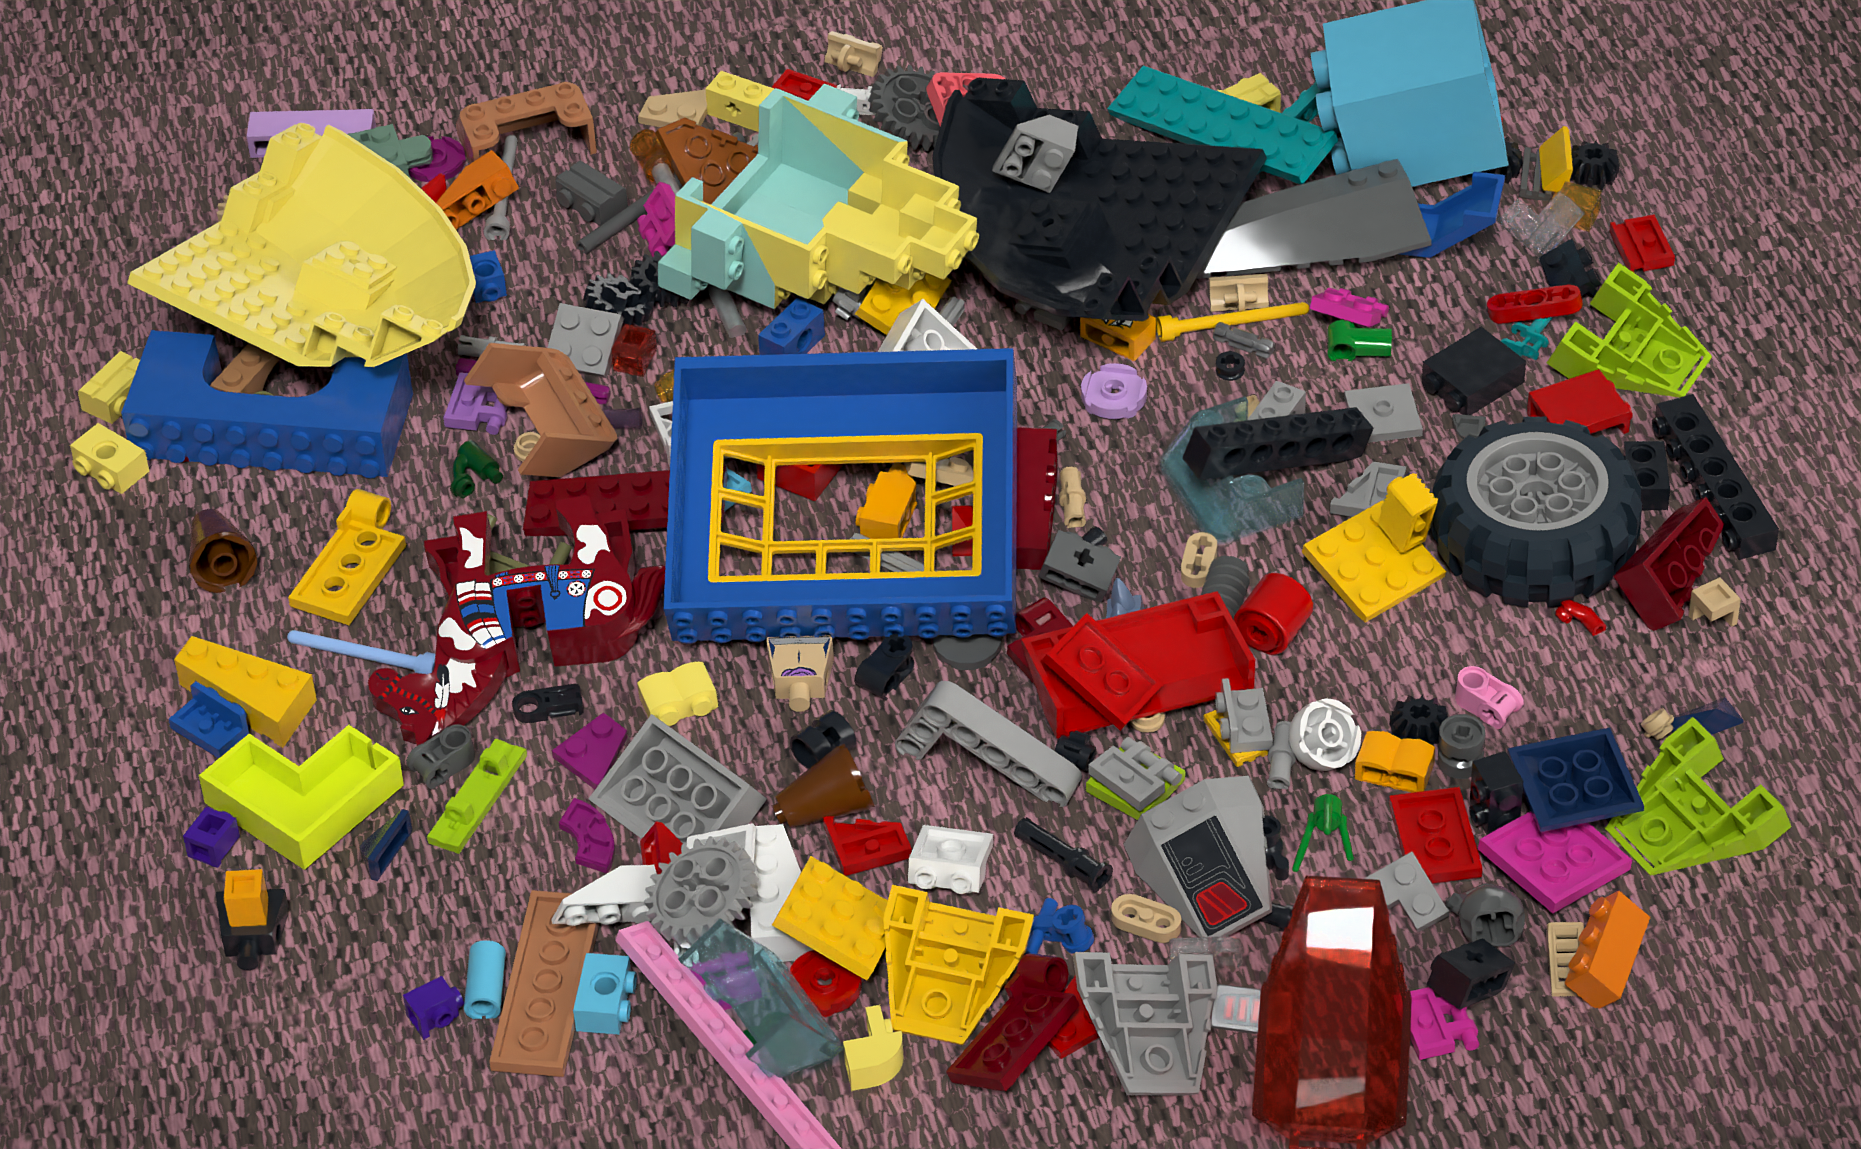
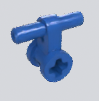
[1024,898,1094,955]

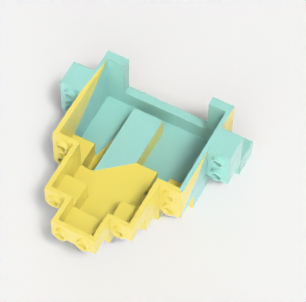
[658,84,979,309]

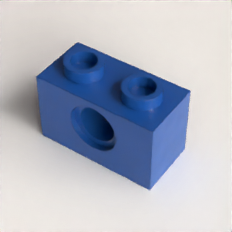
[758,298,825,355]

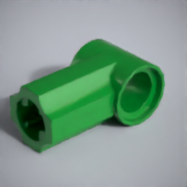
[1327,320,1392,361]

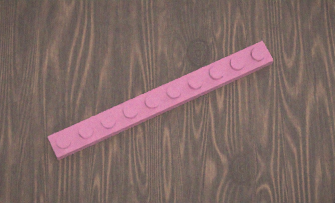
[616,921,841,1149]

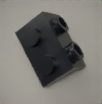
[1539,238,1603,297]

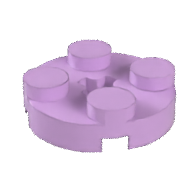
[1081,363,1147,419]

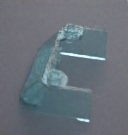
[1160,396,1304,544]
[678,918,844,1078]

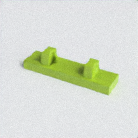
[427,738,527,854]

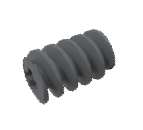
[1201,555,1250,620]

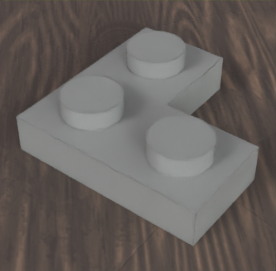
[1349,852,1450,932]

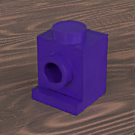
[183,806,240,868]
[403,976,464,1040]

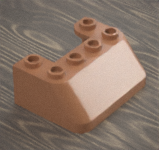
[456,82,597,164]

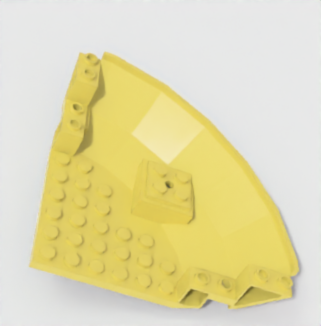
[127,123,476,367]

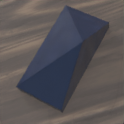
[1671,697,1744,735]
[359,809,412,881]

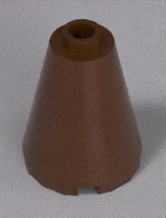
[189,509,257,593]
[771,743,875,828]

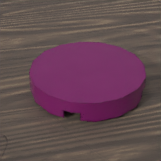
[408,136,466,182]

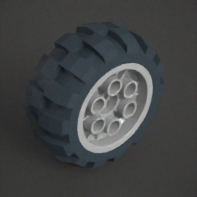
[1432,417,1642,608]

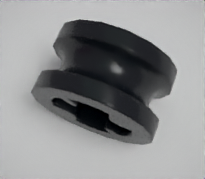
[1215,351,1245,381]

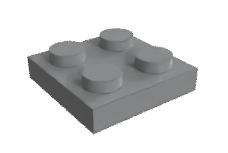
[547,303,624,378]

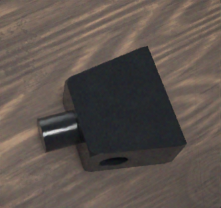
[216,889,289,970]

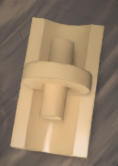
[825,31,883,77]
[1209,274,1269,312]

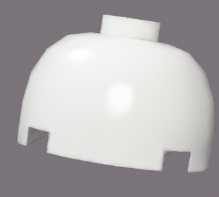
[1288,698,1361,771]

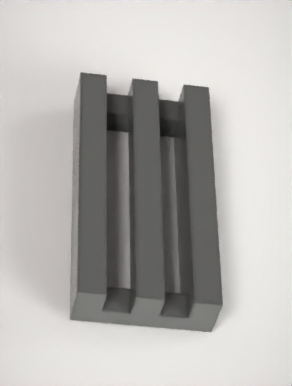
[1518,147,1552,201]

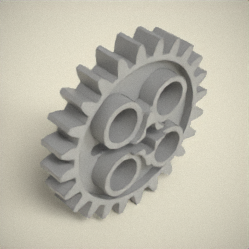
[644,836,759,946]

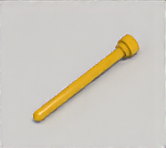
[1156,302,1310,342]

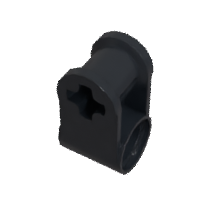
[854,633,915,700]

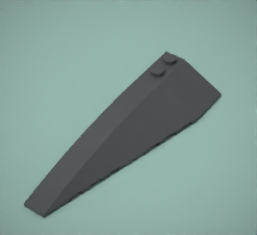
[1197,159,1432,279]

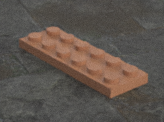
[489,890,599,1077]

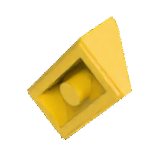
[1539,126,1573,193]

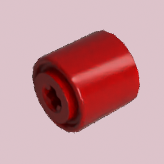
[1234,573,1313,655]

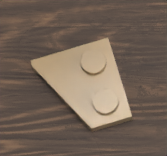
[638,90,708,127]

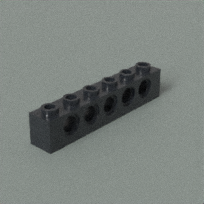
[1652,394,1779,560]
[1182,407,1374,480]

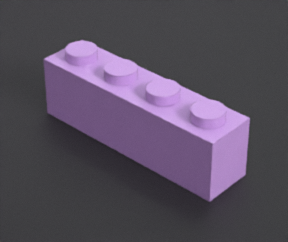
[247,109,376,158]

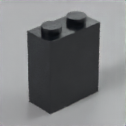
[1422,326,1526,415]

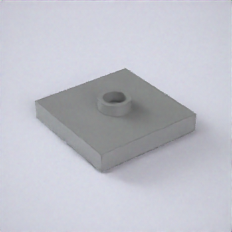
[1344,383,1423,443]

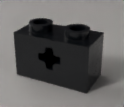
[1426,938,1515,1010]

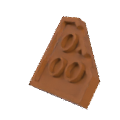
[655,117,758,205]

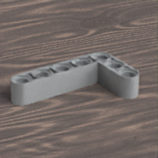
[895,681,1082,807]

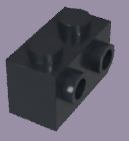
[1469,751,1524,835]

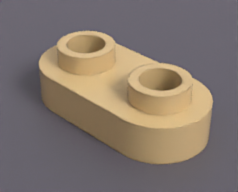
[1111,894,1181,943]

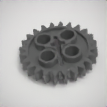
[868,65,940,151]

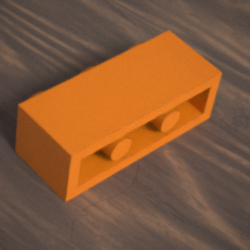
[1564,891,1650,1009]

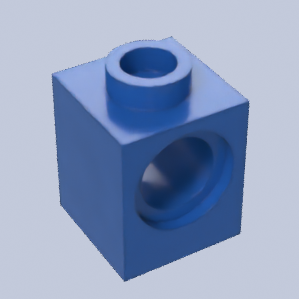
[469,250,507,303]

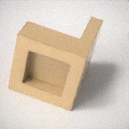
[1689,577,1741,627]

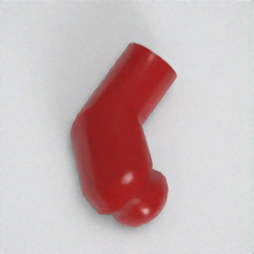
[1555,600,1606,636]

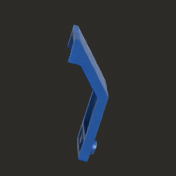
[1401,172,1505,258]

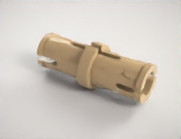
[1059,467,1086,528]

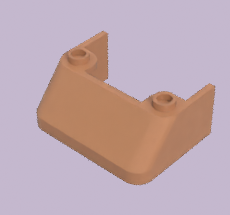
[464,343,617,477]

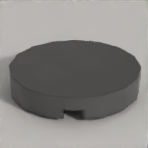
[933,634,1001,670]

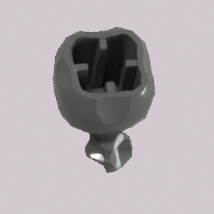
[1445,883,1525,946]

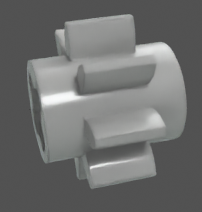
[833,286,870,321]

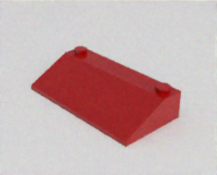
[1021,591,1256,739]

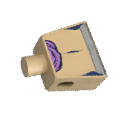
[767,635,834,712]

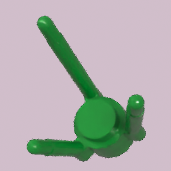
[1292,794,1354,872]

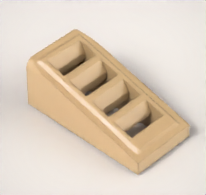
[1546,922,1584,996]

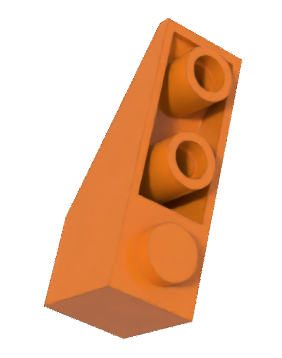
[436,150,519,229]

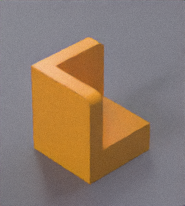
[224,869,268,927]

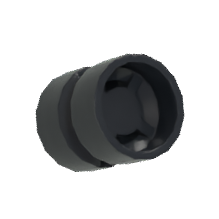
[790,710,857,769]

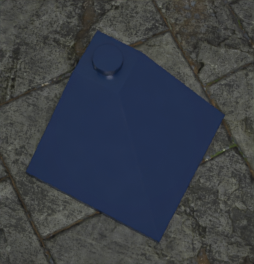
[1507,727,1644,832]

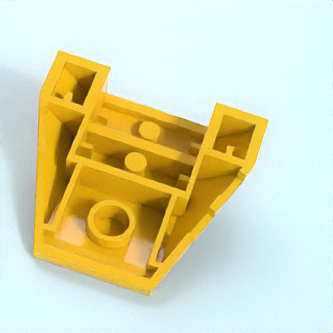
[883,885,1034,1045]

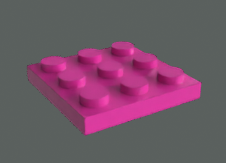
[1478,811,1632,913]

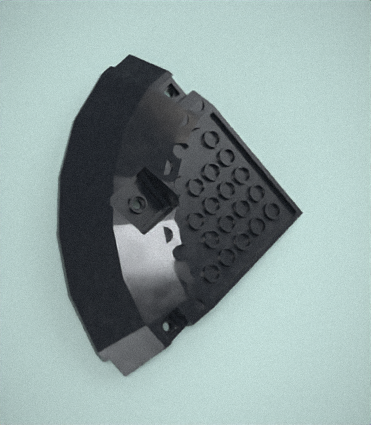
[932,78,1267,321]

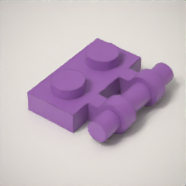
[444,373,507,435]

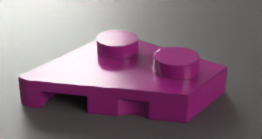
[552,712,628,790]

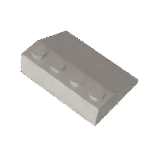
[589,714,767,845]

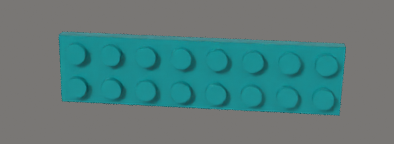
[1107,65,1339,185]

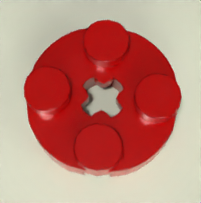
[788,950,862,1017]

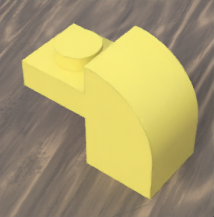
[843,1005,904,1091]

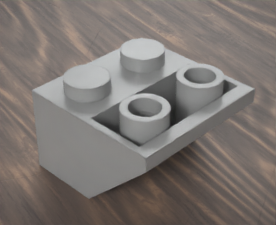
[992,115,1078,193]

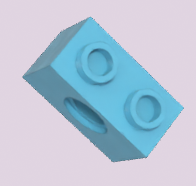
[573,953,637,1035]

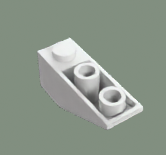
[551,865,657,926]

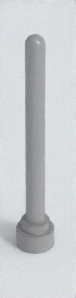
[484,135,518,240]

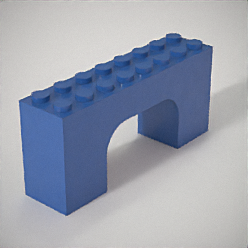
[121,330,413,478]

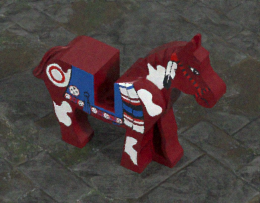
[368,495,665,756]

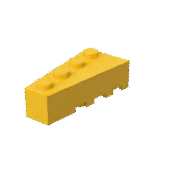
[174,636,317,748]

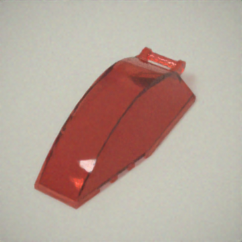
[1252,875,1412,1149]

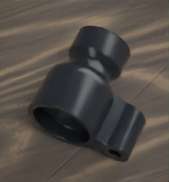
[1263,815,1289,881]

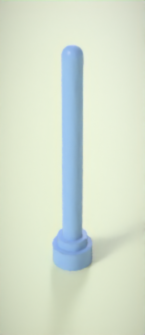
[287,630,435,674]

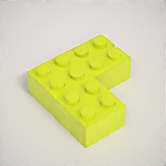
[199,725,404,870]

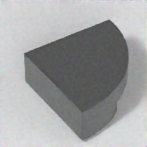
[1452,414,1486,440]

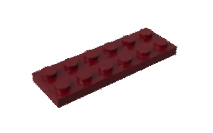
[523,465,728,536]

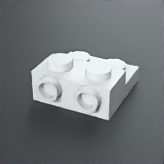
[908,825,993,894]

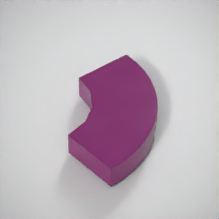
[559,798,615,873]

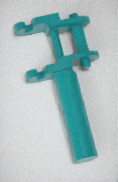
[1501,317,1553,360]

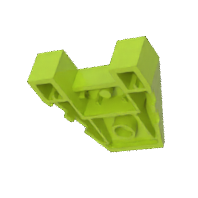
[1546,262,1712,397]
[1605,717,1792,876]

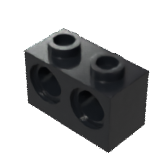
[1623,441,1670,511]

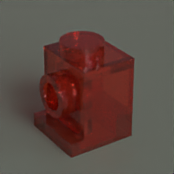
[611,324,657,377]

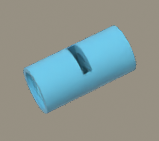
[464,940,506,1019]

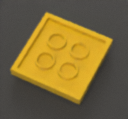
[1302,500,1446,623]
[772,856,888,981]

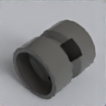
[1438,714,1486,779]

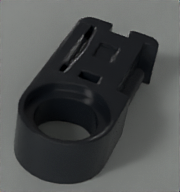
[512,683,584,723]

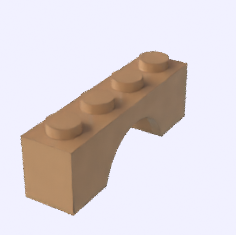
[210,343,282,394]

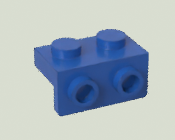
[168,681,249,758]

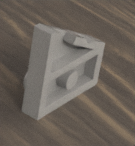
[1330,462,1406,517]

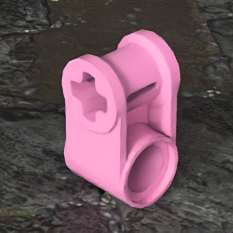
[1455,666,1524,730]

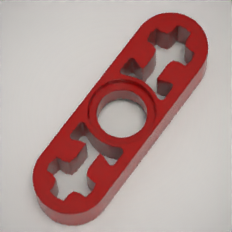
[1487,285,1583,324]

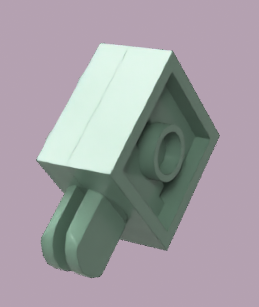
[347,124,433,177]

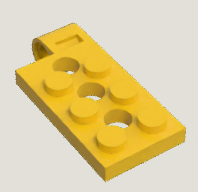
[288,489,406,625]

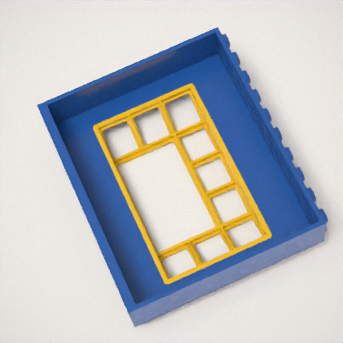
[664,348,1017,644]

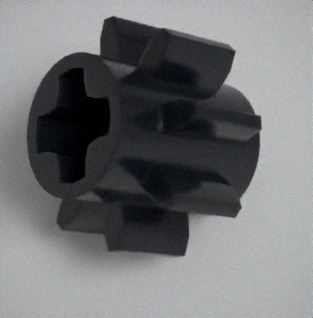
[1054,730,1096,771]

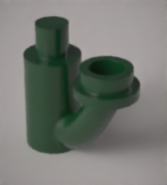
[450,440,503,498]

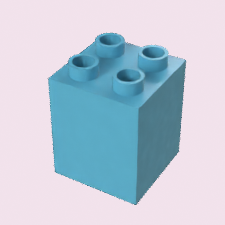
[1311,0,1509,187]

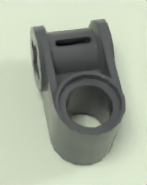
[406,724,475,789]

